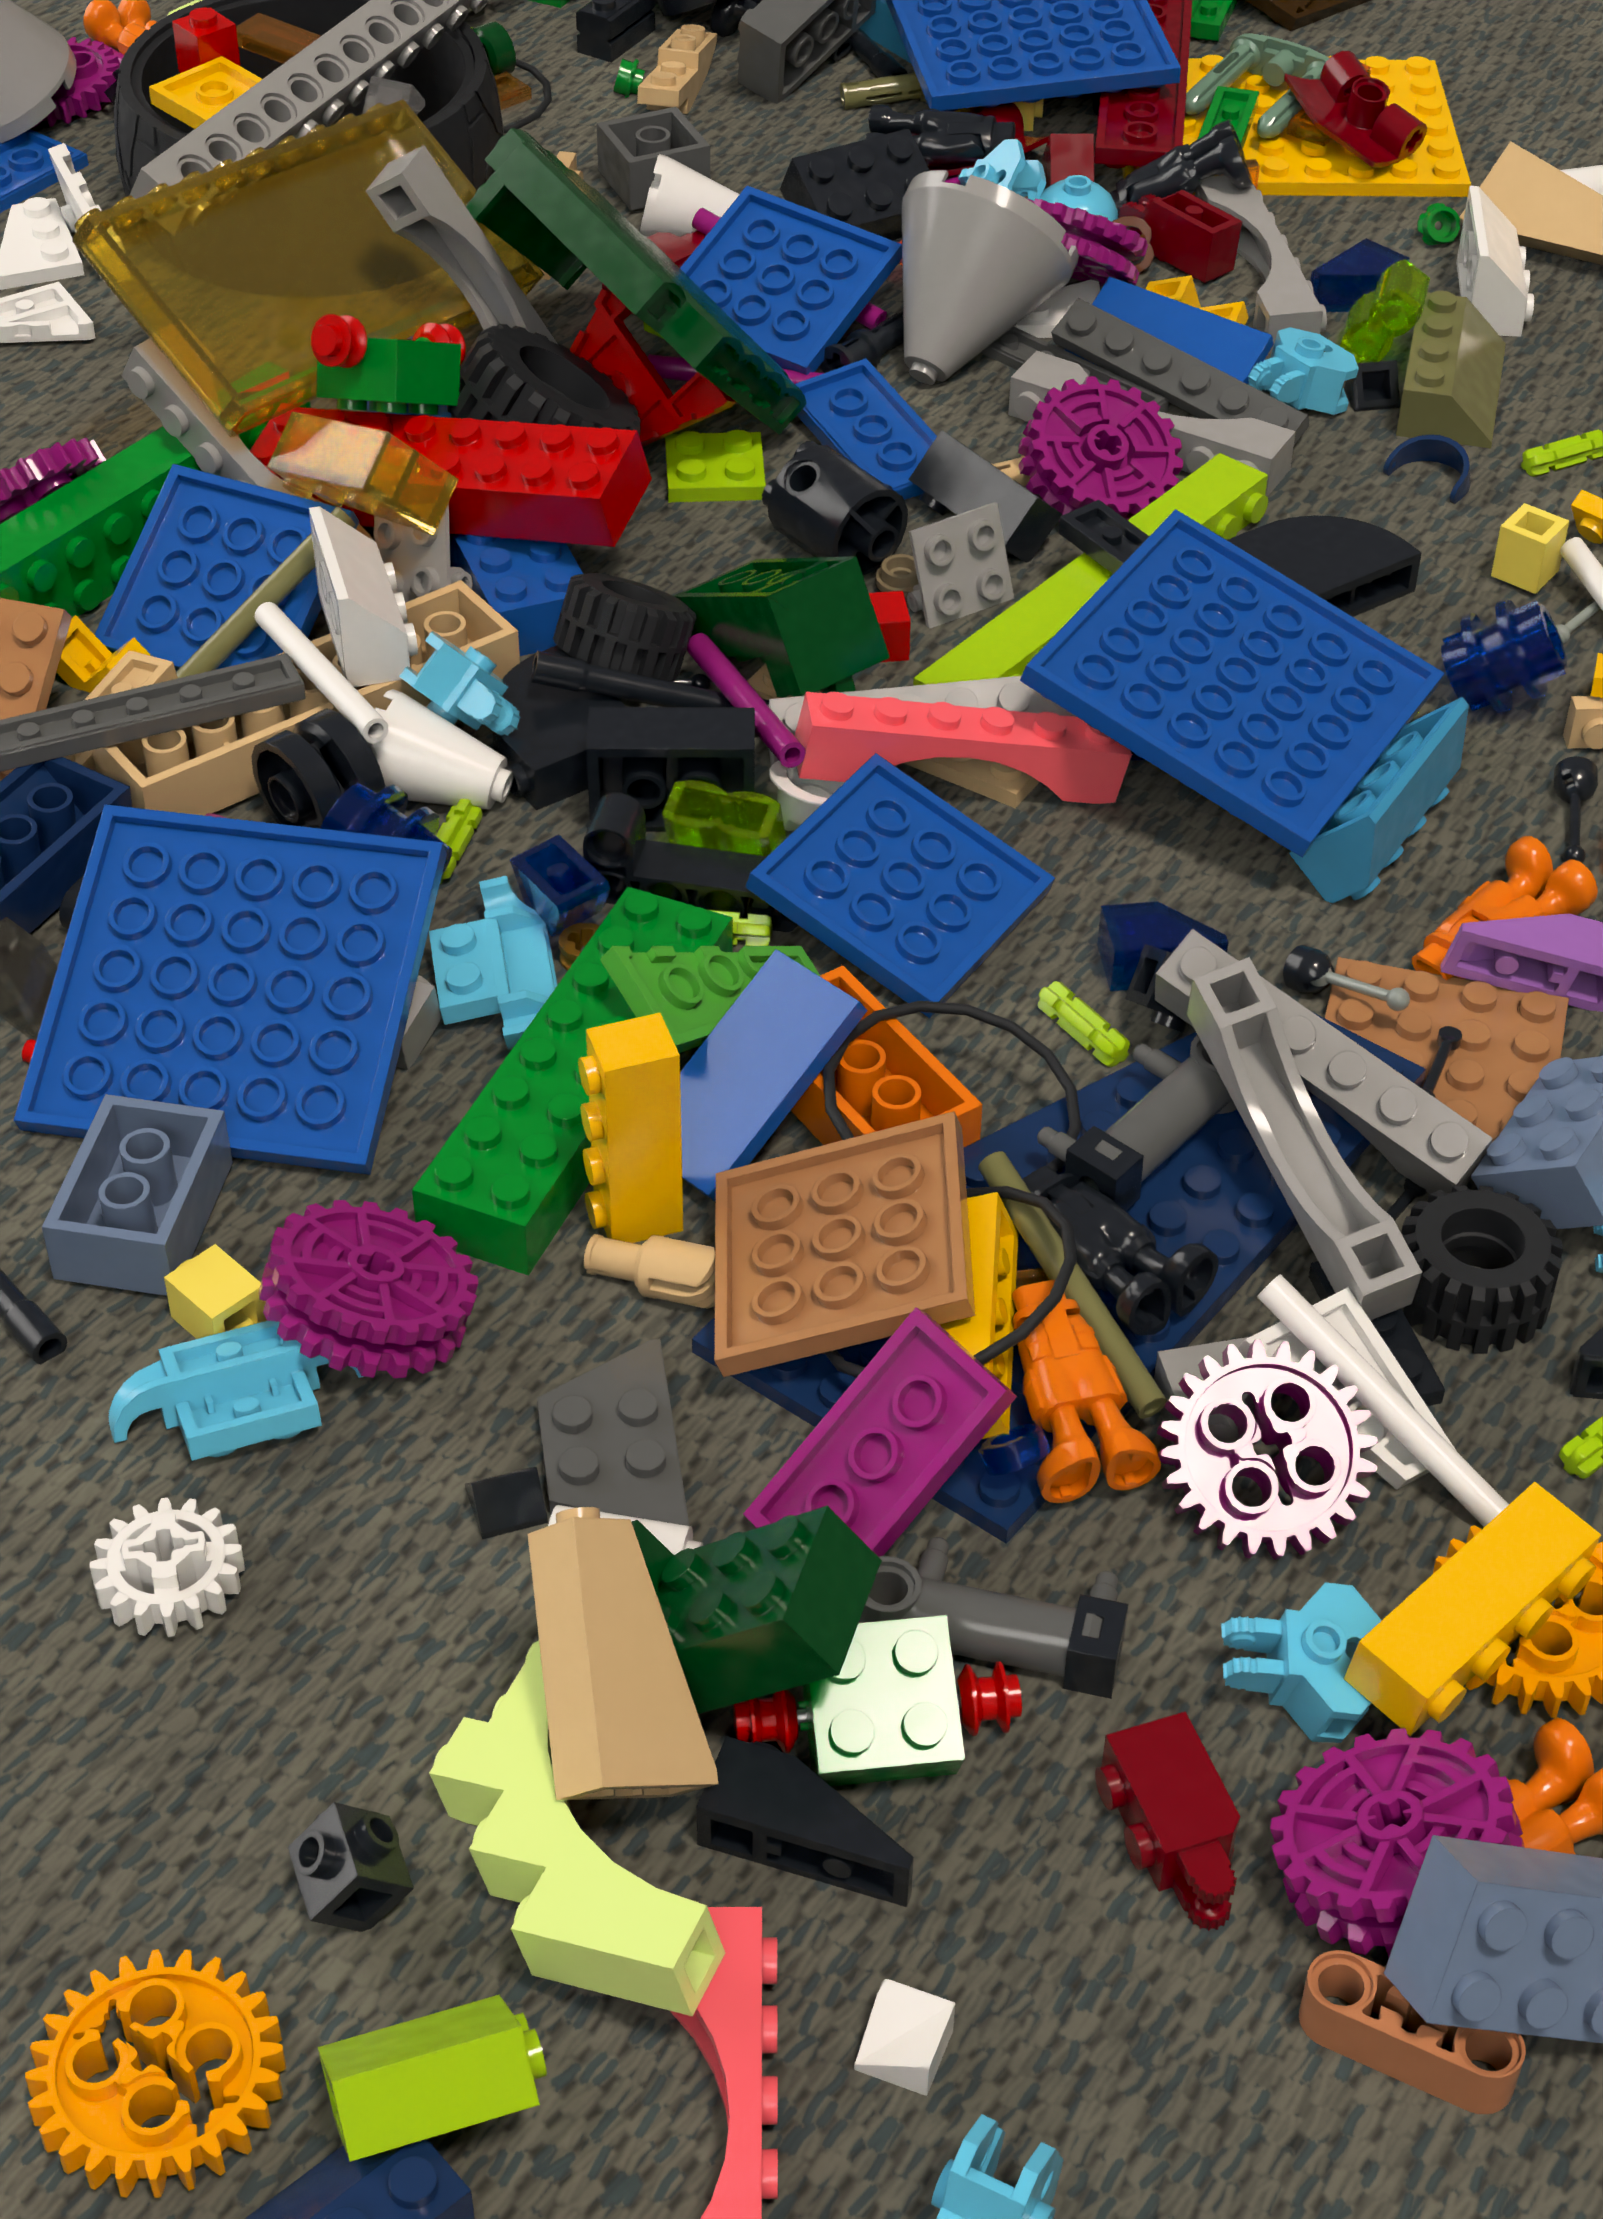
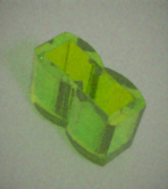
[1340,259,1430,363]
[662,780,786,856]

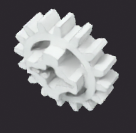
[90,1497,245,1637]

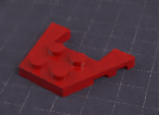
[570,288,737,447]

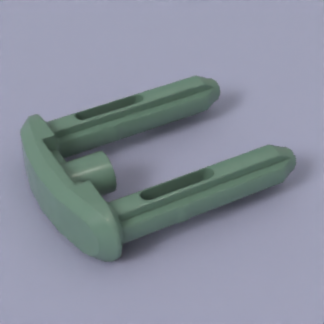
[1185,33,1329,139]

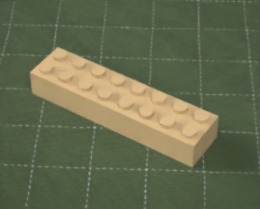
[92,580,520,816]

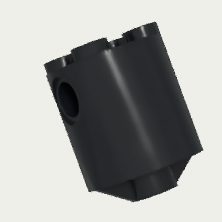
[762,441,908,576]

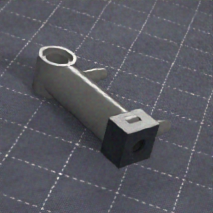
[1037,1035,1237,1211]
[859,1537,1129,1699]

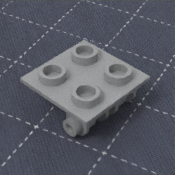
[374,502,473,603]
[907,502,1014,629]

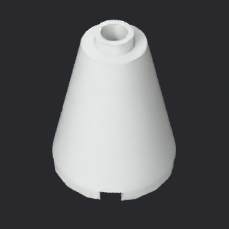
[640,154,740,238]
[365,689,513,810]

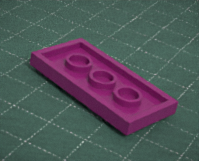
[743,1307,1017,1557]

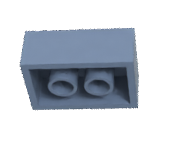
[1471,1055,1603,1229]
[42,1094,233,1296]
[1384,1835,1603,2043]

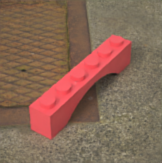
[795,692,1132,804]
[670,1907,778,2219]

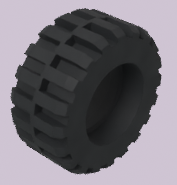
[446,324,641,436]

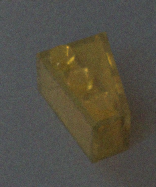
[267,411,459,536]

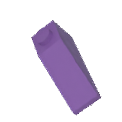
[1440,914,1603,1012]

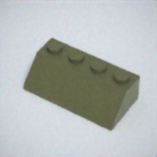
[1396,291,1506,448]

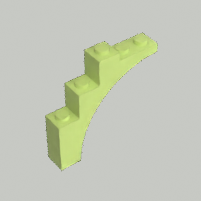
[429,1640,725,2017]

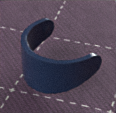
[1383,435,1471,504]

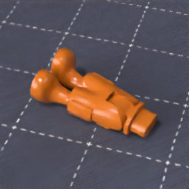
[83,0,156,55]
[1412,836,1598,980]
[1012,1280,1161,1503]
[1507,1717,1603,1855]

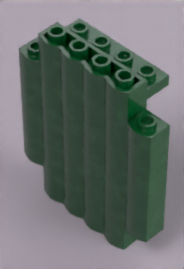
[466,128,807,435]

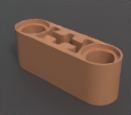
[1299,1950,1526,2114]

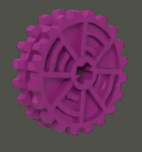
[1026,198,1148,287]
[1018,376,1183,521]
[259,1200,479,1378]
[1270,1728,1525,1957]

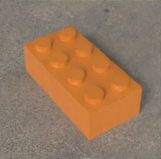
[791,966,983,1148]

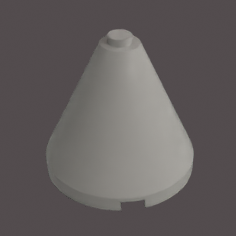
[0,0,77,143]
[902,170,1079,385]

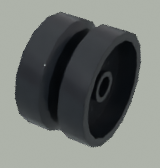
[251,708,387,831]

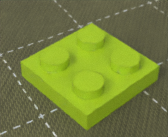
[665,430,766,503]

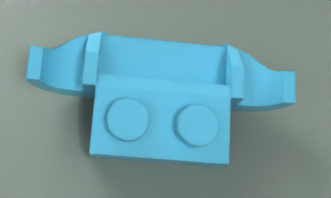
[429,876,558,1050]
[109,1321,364,1461]

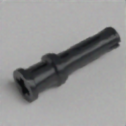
[821,310,904,373]

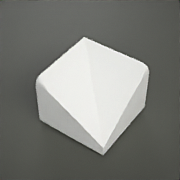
[854,1979,955,2096]

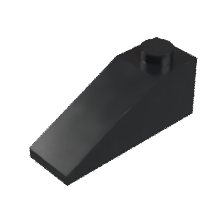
[696,1736,914,1907]

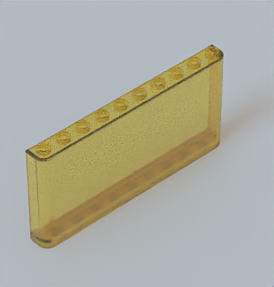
[72,99,544,437]

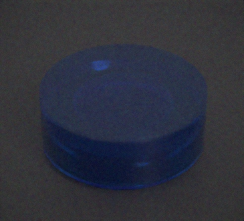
[979,1424,1051,1476]

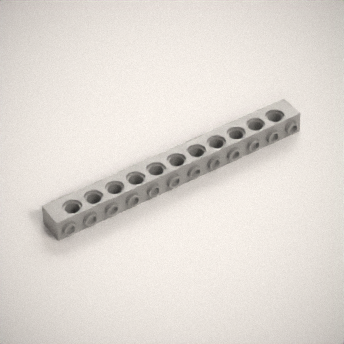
[127,0,489,239]

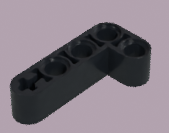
[583,793,798,932]

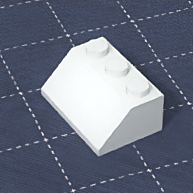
[1456,186,1534,337]
[309,506,418,687]

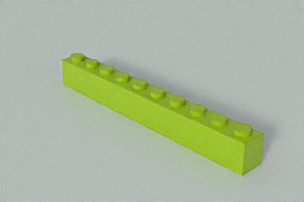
[913,453,1268,686]

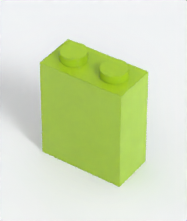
[318,1995,547,2162]

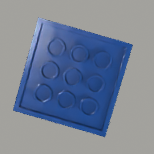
[680,186,902,375]
[94,464,359,672]
[745,753,1055,1018]

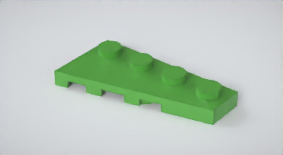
[600,946,820,1053]

